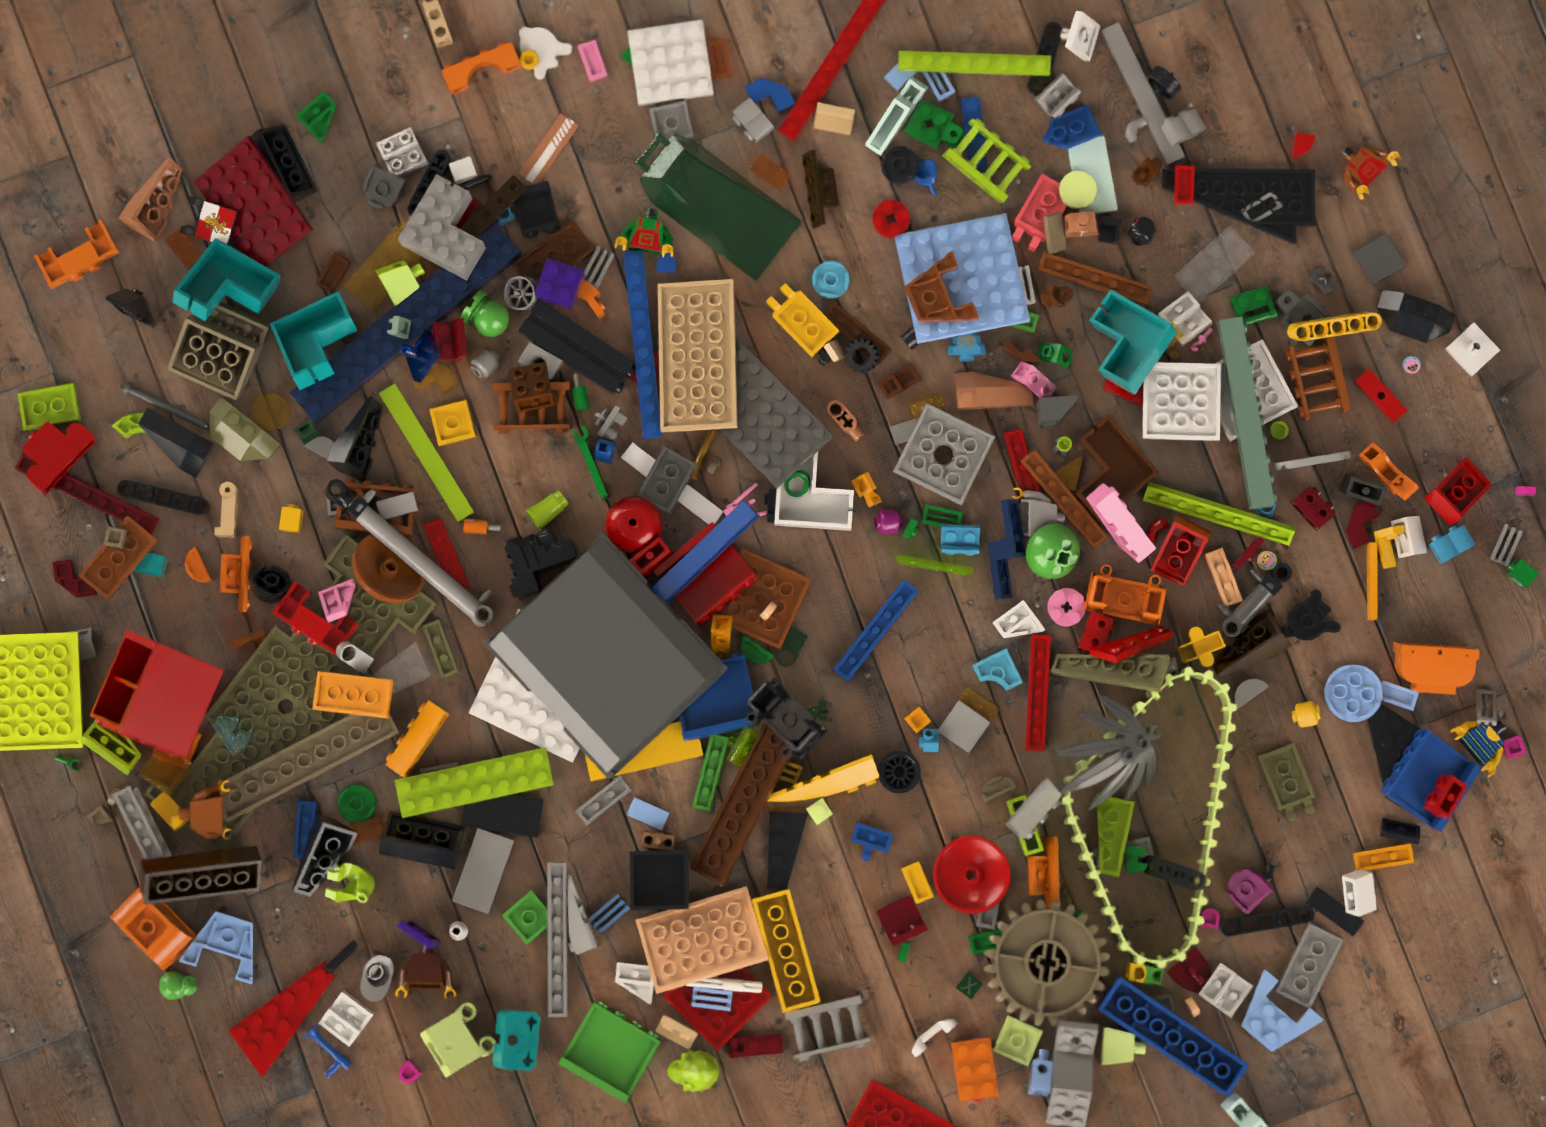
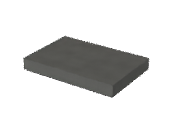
[636,445,698,514]

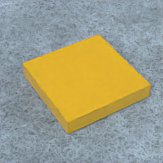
[429,400,476,446]

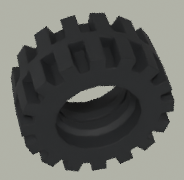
[845,337,881,373]

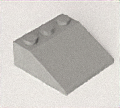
[1005,778,1062,840]

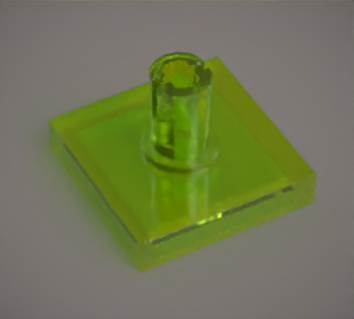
[726,726,758,768]

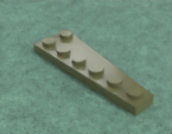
[1051,654,1171,692]

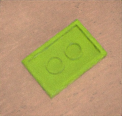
[17,383,81,431]

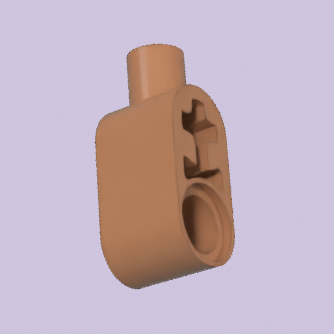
[827,400,864,442]

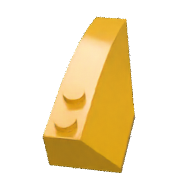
[767,755,879,802]

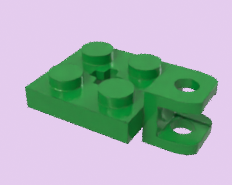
[904,99,965,150]

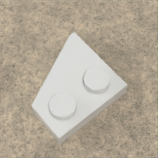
[992,600,1045,639]
[615,962,654,1004]

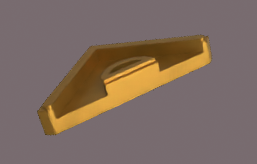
[1055,456,1083,492]

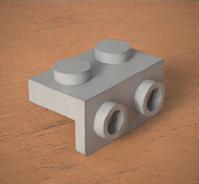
[1034,73,1081,118]

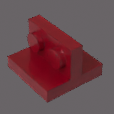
[432,318,467,363]

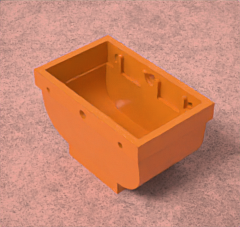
[1393,642,1479,695]
[110,886,198,971]

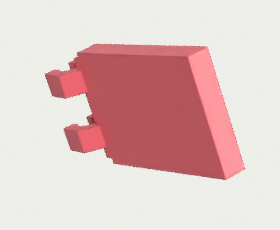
[1012,174,1067,252]

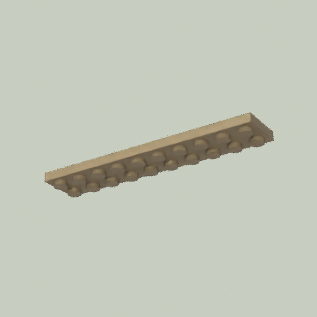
[220,712,400,823]

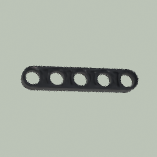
[117,480,210,515]
[1220,906,1315,936]

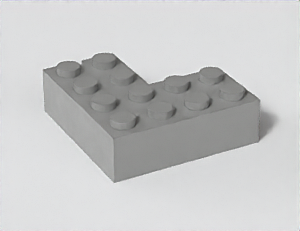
[398,174,486,280]

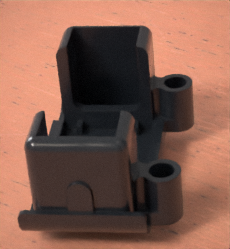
[746,678,828,759]

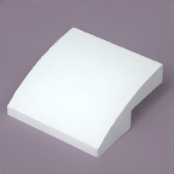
[1158,291,1212,346]
[1198,963,1253,1018]
[318,990,375,1047]

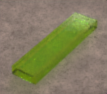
[895,554,973,576]

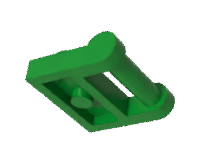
[1230,285,1278,326]

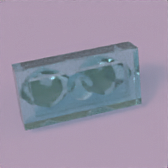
[212,716,252,756]

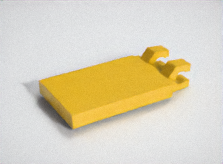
[766,283,839,358]

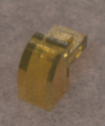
[414,364,460,395]

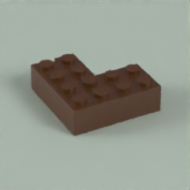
[1074,414,1159,524]

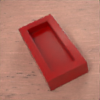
[1173,165,1195,205]

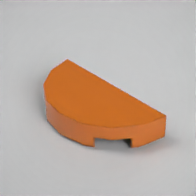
[184,546,212,583]

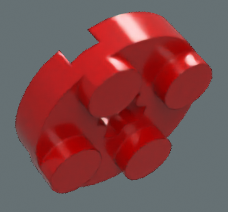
[872,200,910,239]

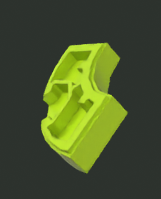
[112,413,146,439]

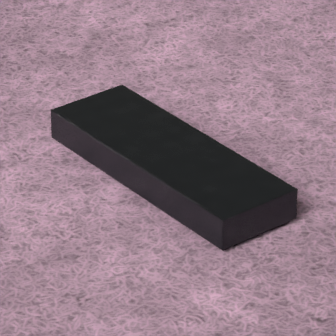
[1305,887,1364,937]

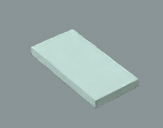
[1068,136,1118,214]

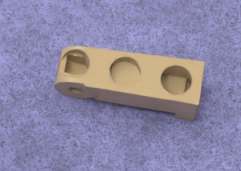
[422,0,453,48]
[214,482,238,538]

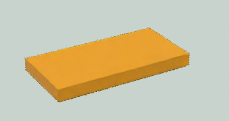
[312,671,394,719]

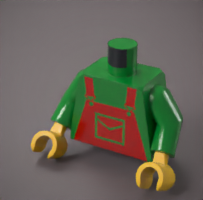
[615,208,673,257]

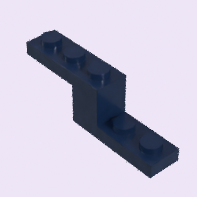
[988,499,1026,599]

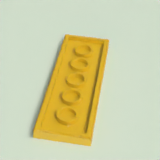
[584,721,704,781]

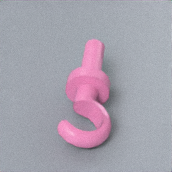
[1191,327,1213,351]

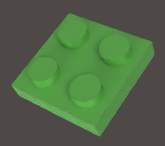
[502,890,547,945]

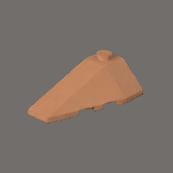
[119,158,183,242]
[954,372,1033,411]

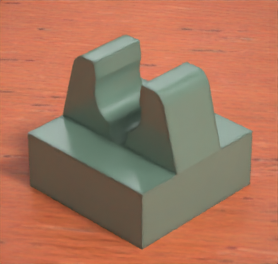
[387,316,411,339]

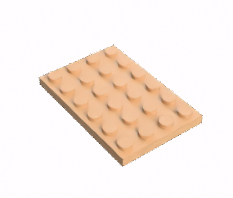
[636,886,768,993]

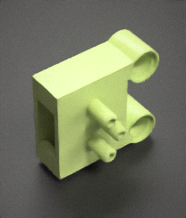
[420,1003,496,1077]

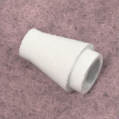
[449,921,468,941]

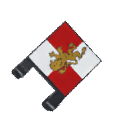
[180,196,238,245]

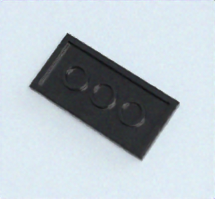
[461,794,544,838]

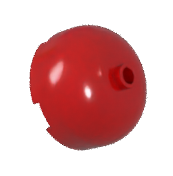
[605,496,663,554]

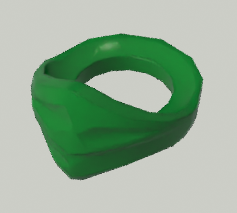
[784,470,810,497]

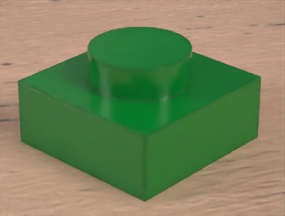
[902,518,919,541]

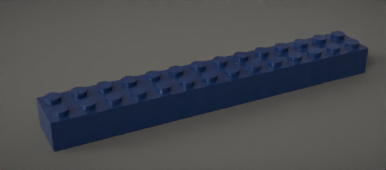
[290,223,522,425]

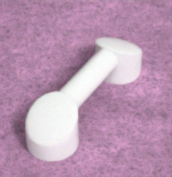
[912,1019,958,1057]

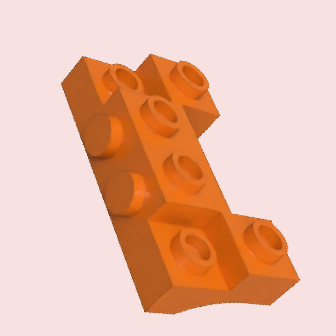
[34,219,119,289]

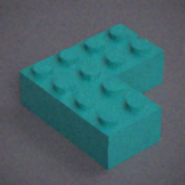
[173,238,281,321]
[1089,289,1177,395]
[270,291,358,390]

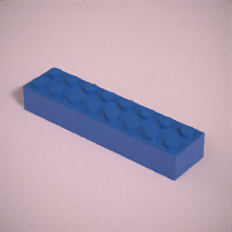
[1096,975,1249,1098]

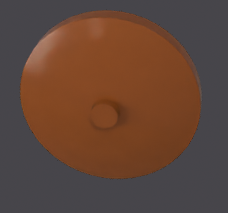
[352,534,426,603]

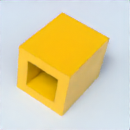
[279,504,304,534]

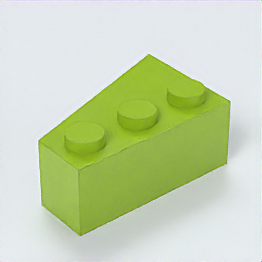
[81,721,141,776]

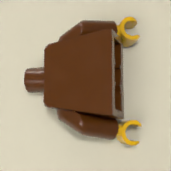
[395,945,456,999]

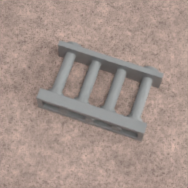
[113,786,173,859]
[785,995,871,1062]

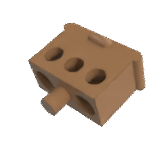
[641,832,677,851]

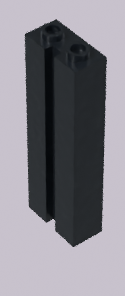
[518,299,636,396]

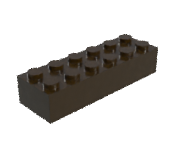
[140,846,262,905]

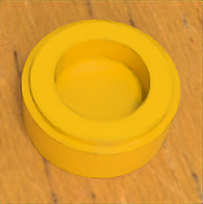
[519,50,539,70]

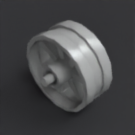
[503,276,539,310]

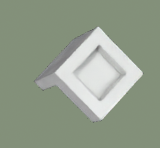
[449,157,478,185]

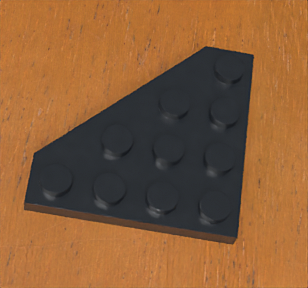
[1367,704,1420,808]

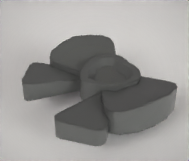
[1308,267,1337,295]

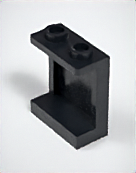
[514,181,560,238]

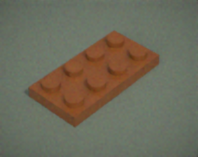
[78,516,159,600]

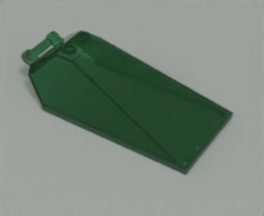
[634,132,802,281]

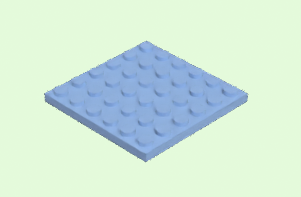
[895,213,1030,344]

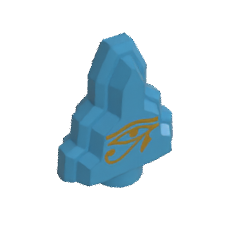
[947,332,986,362]

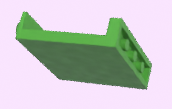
[558,1001,661,1103]

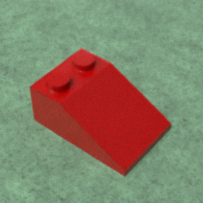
[1424,457,1492,526]
[1150,515,1212,587]

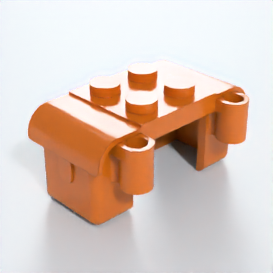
[1084,564,1167,625]

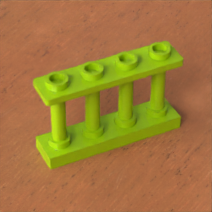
[942,119,1031,203]

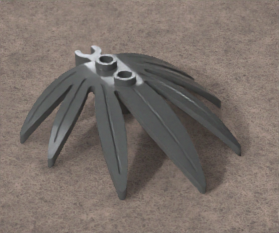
[1056,696,1161,810]

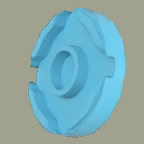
[812,261,850,299]

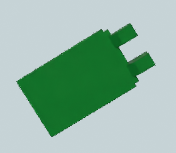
[572,426,609,501]

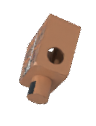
[1063,211,1099,238]

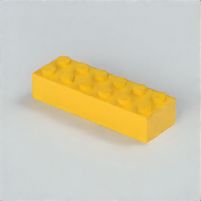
[752,889,820,1013]

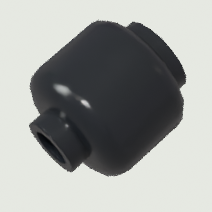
[1128,217,1156,246]

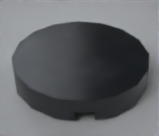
[881,146,919,184]

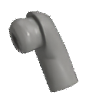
[1125,117,1147,143]

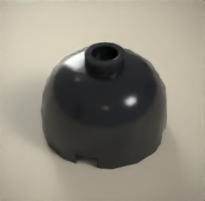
[252,565,291,604]

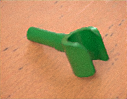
[55,756,81,771]

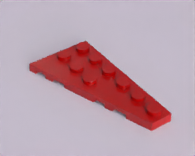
[228,961,335,1078]

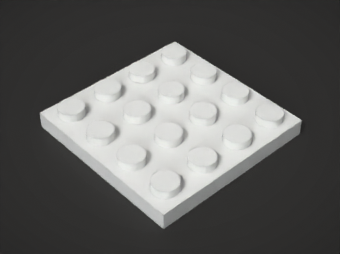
[628,20,714,106]
[1215,339,1298,442]
[1142,362,1221,441]

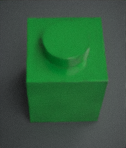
[1506,559,1539,590]

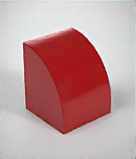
[1291,132,1316,159]

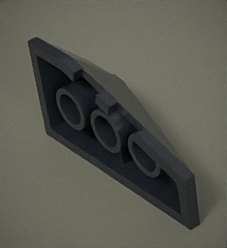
[292,814,358,897]

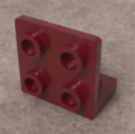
[876,895,928,947]

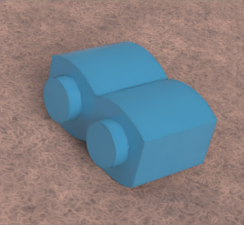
[1429,524,1476,564]

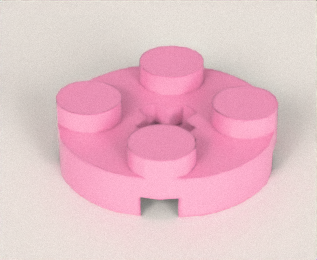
[1047,588,1085,627]

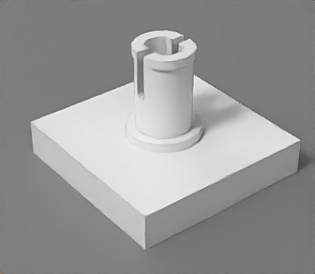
[1061,11,1100,61]
[1445,323,1500,377]

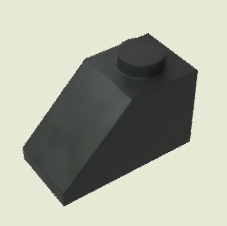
[1339,473,1387,506]

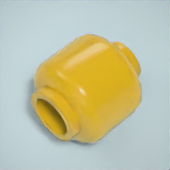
[1292,701,1321,728]

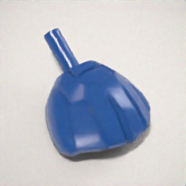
[913,159,937,196]

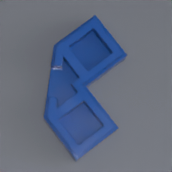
[745,78,795,113]

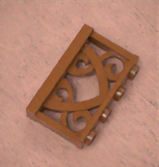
[335,479,417,537]

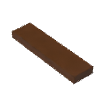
[823,301,892,365]

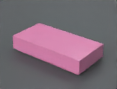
[577,40,608,82]

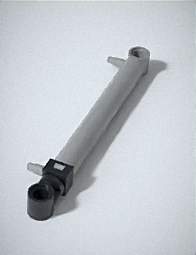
[325,479,493,627]

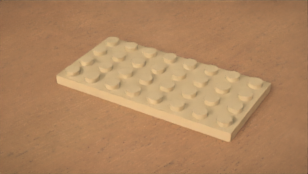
[658,279,738,432]

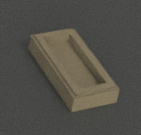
[1043,212,1067,254]

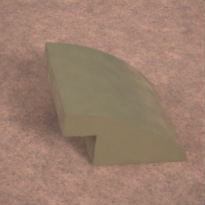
[167,302,271,400]

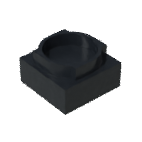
[630,850,690,910]

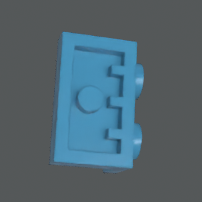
[940,524,980,556]

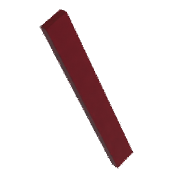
[14,452,160,535]

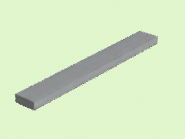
[1101,22,1185,166]
[547,861,567,1017]

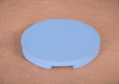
[1324,665,1383,722]

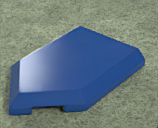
[1042,104,1102,150]

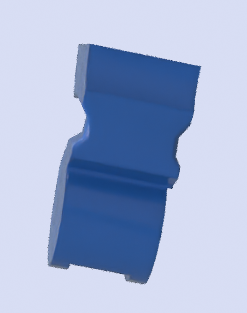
[595,438,616,464]

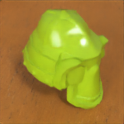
[667,1050,719,1093]

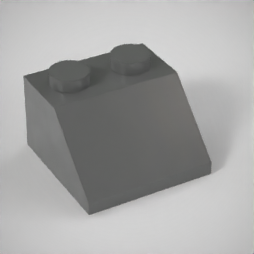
[1036,395,1078,429]

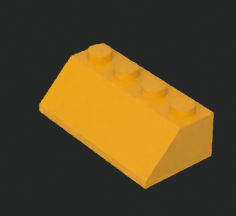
[386,700,449,778]

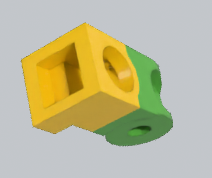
[1124,962,1164,985]

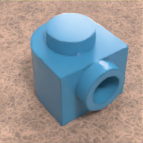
[919,729,939,752]

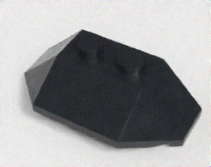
[1377,290,1455,343]

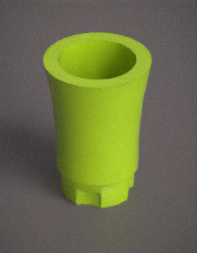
[525,490,569,531]

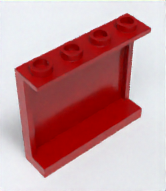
[653,522,758,626]

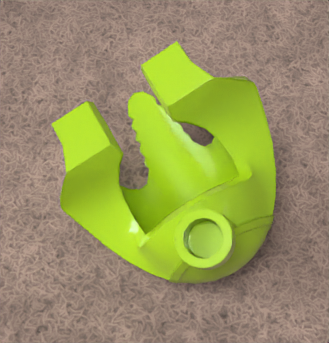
[325,863,375,903]

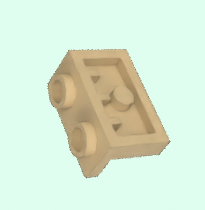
[656,1014,698,1049]

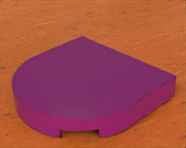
[1228,868,1274,915]

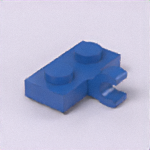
[851,822,893,861]

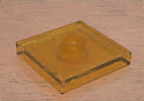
[138,750,193,796]

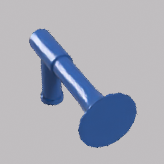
[303,1023,352,1078]

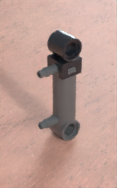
[1217,563,1292,638]

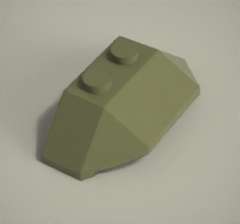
[209,397,281,461]

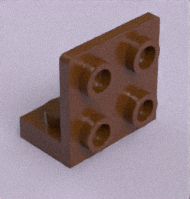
[509,362,555,413]

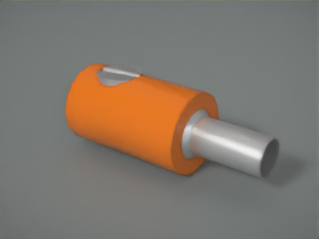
[463,519,501,535]

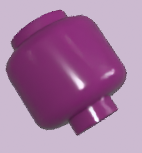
[874,509,903,534]

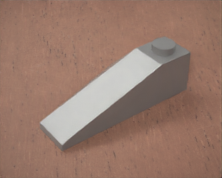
[567,874,599,955]

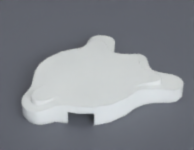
[519,27,572,80]

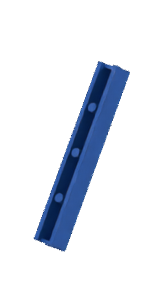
[651,500,760,604]

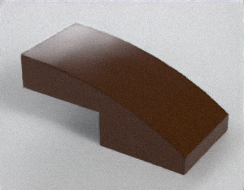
[1002,341,1041,366]
[877,363,922,400]

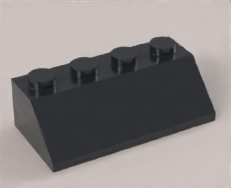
[251,124,318,203]
[379,811,465,869]

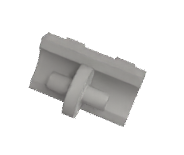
[594,405,628,441]

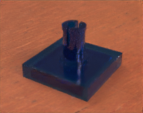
[400,330,440,383]

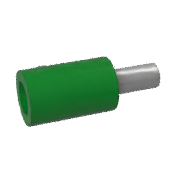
[571,374,590,412]

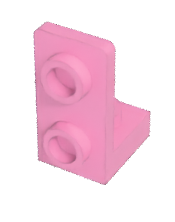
[1010,361,1057,398]

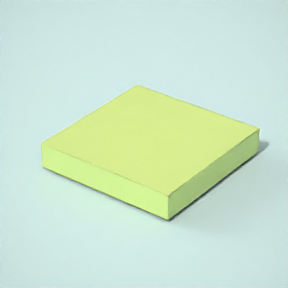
[992,1015,1044,1067]

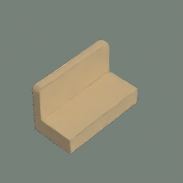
[813,102,855,136]

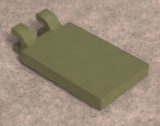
[1257,743,1316,822]

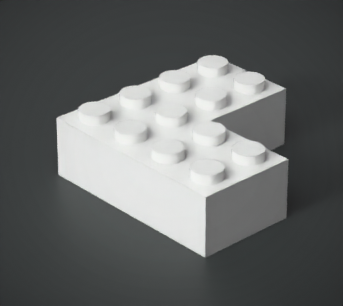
[775,451,854,531]

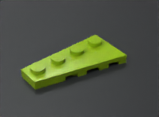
[1097,794,1135,877]

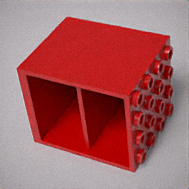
[89,630,224,757]

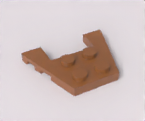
[905,251,979,323]

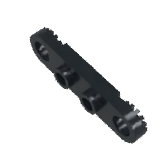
[1028,22,1062,96]
[1142,855,1207,891]

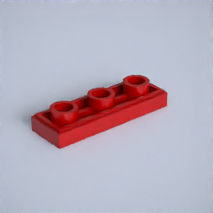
[1354,368,1408,424]

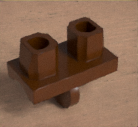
[1132,156,1164,188]
[1039,285,1073,308]

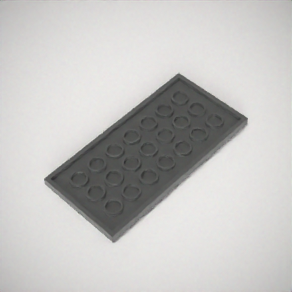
[719,337,833,489]

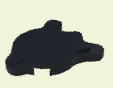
[1283,589,1340,641]

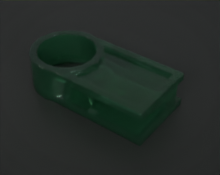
[777,628,808,667]

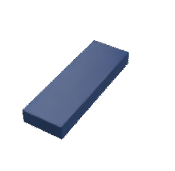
[293,800,318,859]

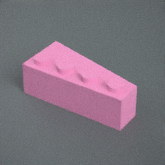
[1086,483,1156,563]

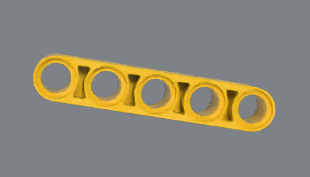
[1287,312,1382,341]

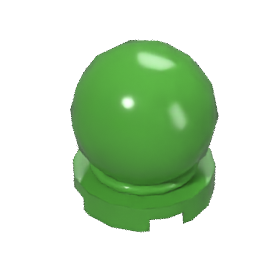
[460,289,509,337]

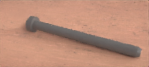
[123,381,209,429]

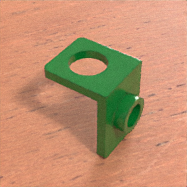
[1037,342,1073,368]

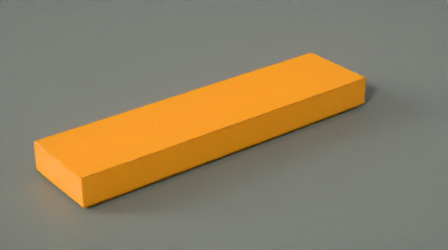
[1367,542,1378,621]

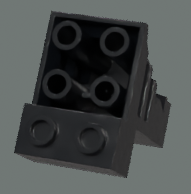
[504,528,577,601]

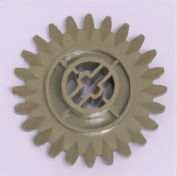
[984,900,1110,1026]

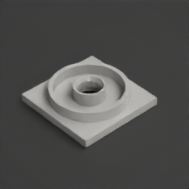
[893,403,995,506]

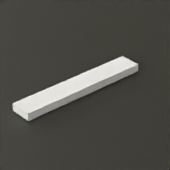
[621,442,723,525]

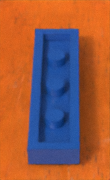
[961,97,988,173]

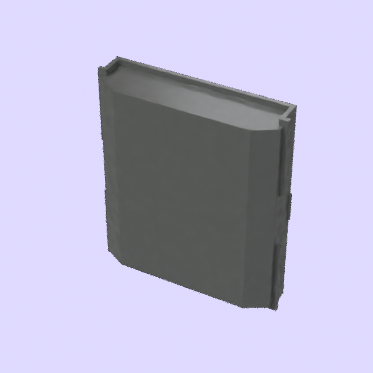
[483,532,728,780]

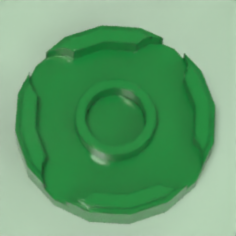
[337,785,376,823]

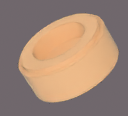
[760,601,777,620]
[1184,997,1200,1018]

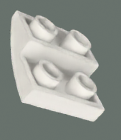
[376,127,428,177]

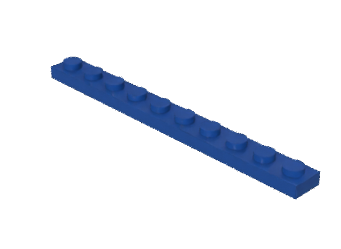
[623,250,663,440]

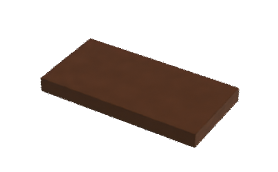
[511,220,595,293]

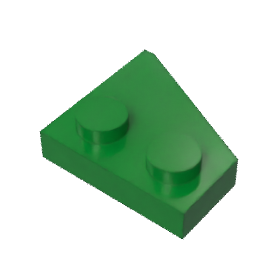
[296,91,337,144]

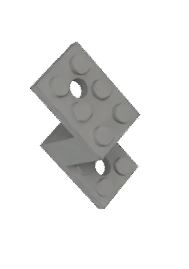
[1046,1020,1098,1127]

